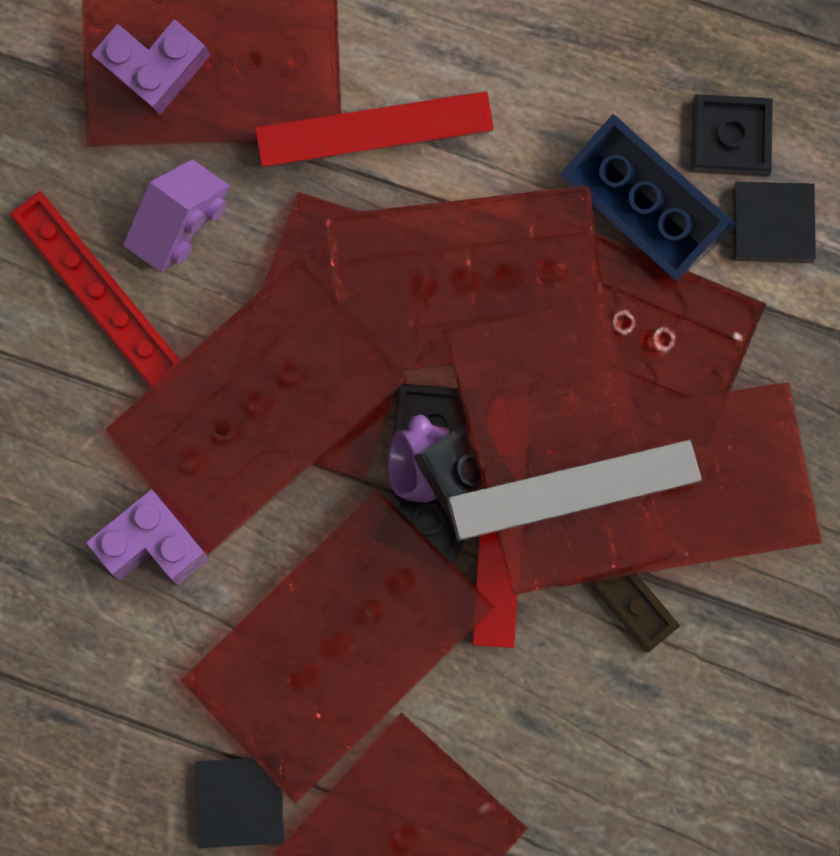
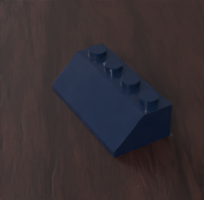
[559,114,736,281]

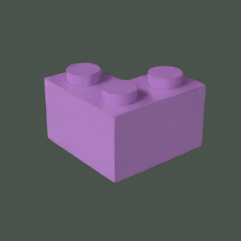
[92,19,211,114]
[123,159,230,272]
[86,489,210,585]

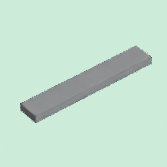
[447,440,702,541]

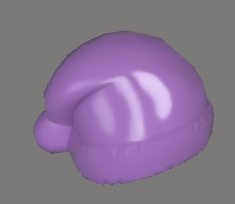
[387,415,450,503]

